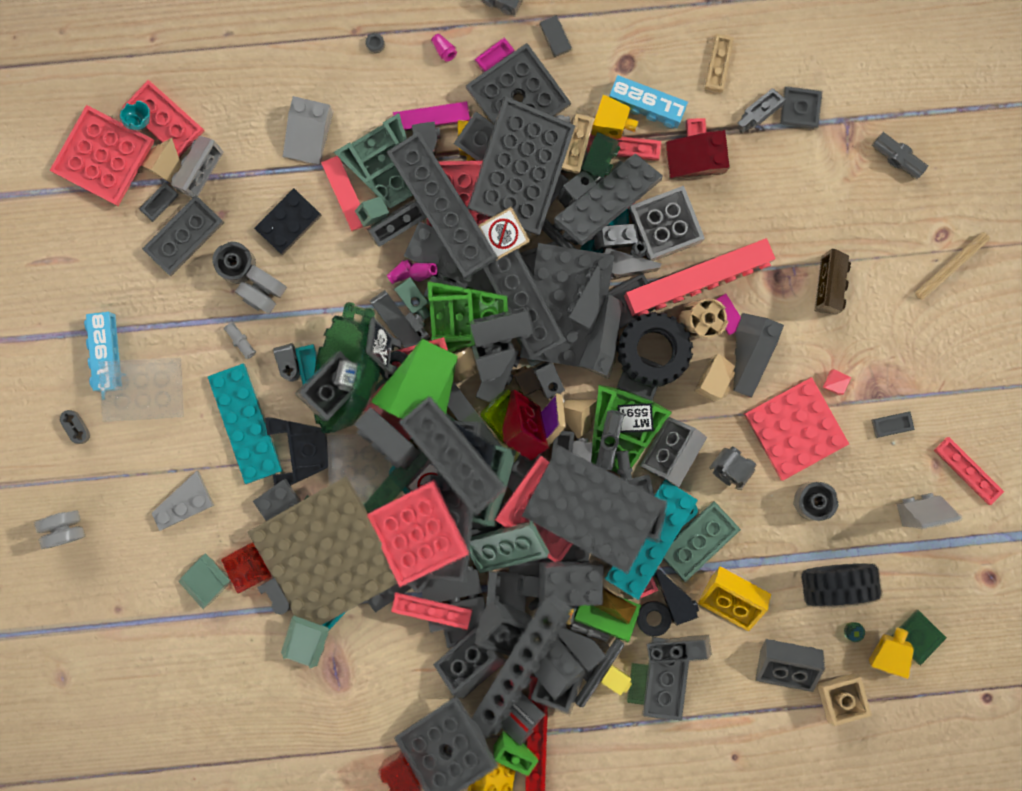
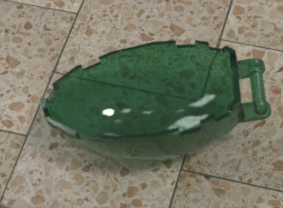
[314,302,381,434]

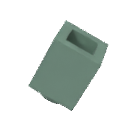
[355,196,389,227]

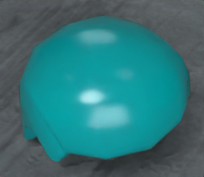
[120,101,150,130]

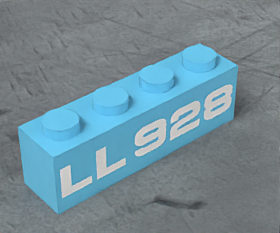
[609,75,688,128]
[84,312,122,392]

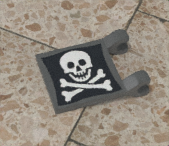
[366,317,402,378]

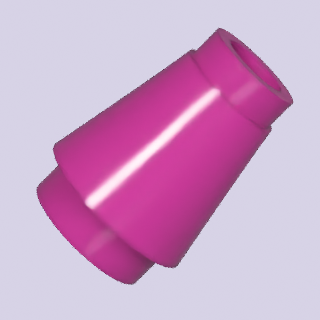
[431,33,457,62]
[387,259,413,284]
[409,263,438,282]

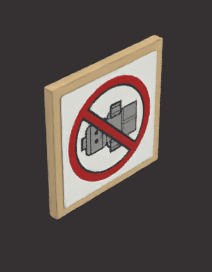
[478,207,530,260]

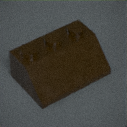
[815,248,851,314]

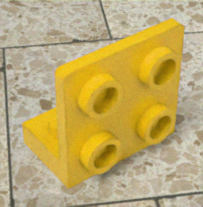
[467,762,516,791]

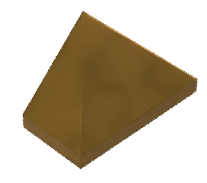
[594,589,637,624]

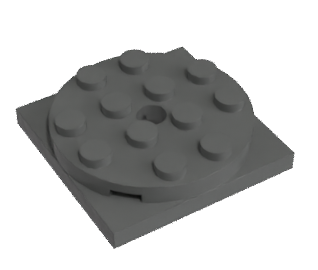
[466,43,571,125]
[394,696,499,791]

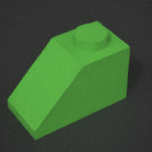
[493,732,538,776]

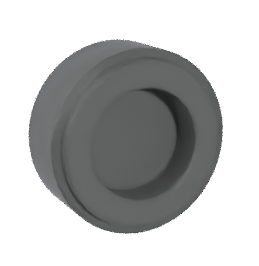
[366,33,385,53]

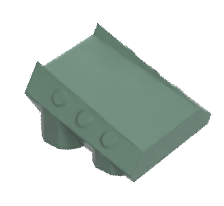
[178,553,230,609]
[281,616,329,669]

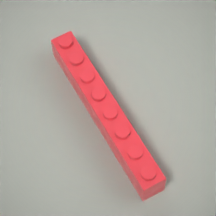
[624,238,775,317]

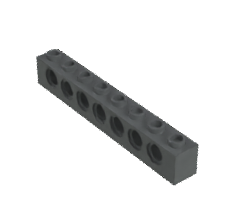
[472,594,572,738]

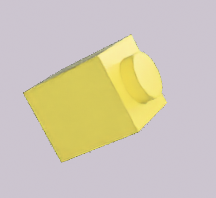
[601,664,632,696]

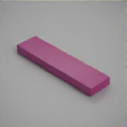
[393,102,470,131]

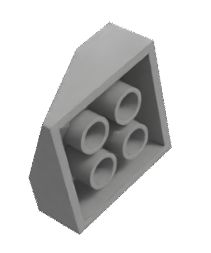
[628,186,705,261]

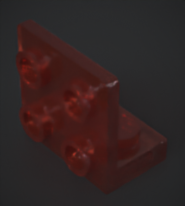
[221,543,272,594]

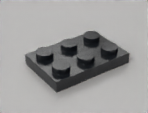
[254,188,322,255]

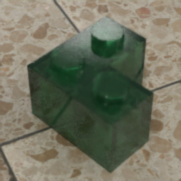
[582,132,620,178]

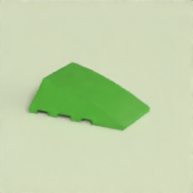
[427,281,508,352]
[371,339,458,419]
[591,385,672,473]

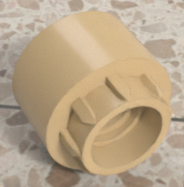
[454,346,479,382]

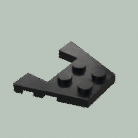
[265,417,331,486]
[429,420,496,492]

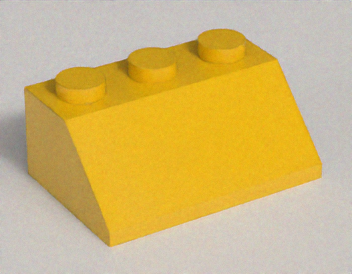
[698,566,771,632]

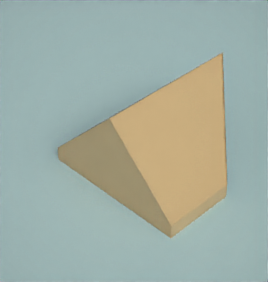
[142,138,181,183]
[563,399,597,439]

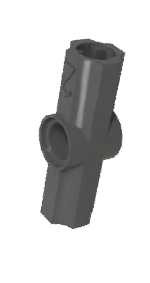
[872,132,928,180]
[596,410,624,471]

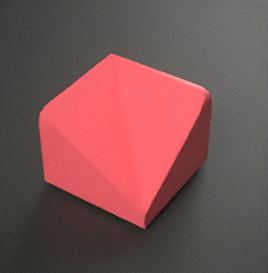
[822,369,852,396]

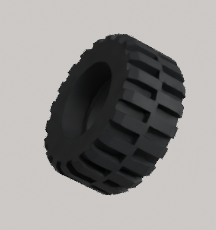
[617,312,693,387]
[801,563,882,607]

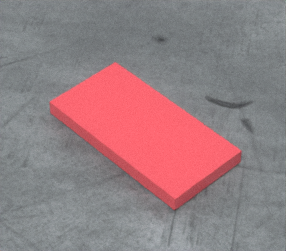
[123,80,205,158]

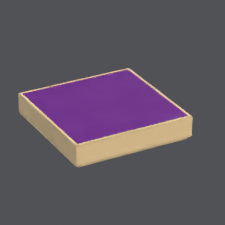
[541,394,566,446]

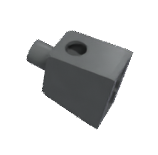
[557,170,600,209]
[533,362,565,403]

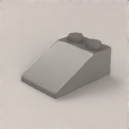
[283,96,333,165]
[897,493,962,529]

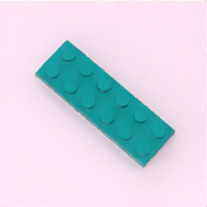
[207,363,283,484]
[604,480,698,600]

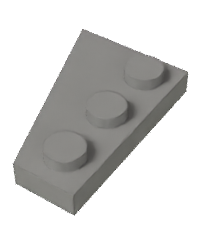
[152,471,214,531]

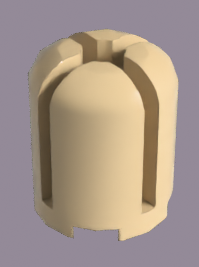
[679,299,728,338]

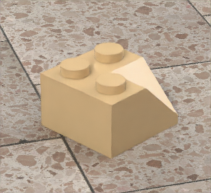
[694,354,735,402]
[817,673,872,726]

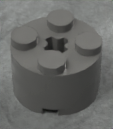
[212,241,256,284]
[709,446,756,490]
[793,482,839,521]

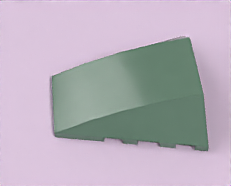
[334,113,413,209]

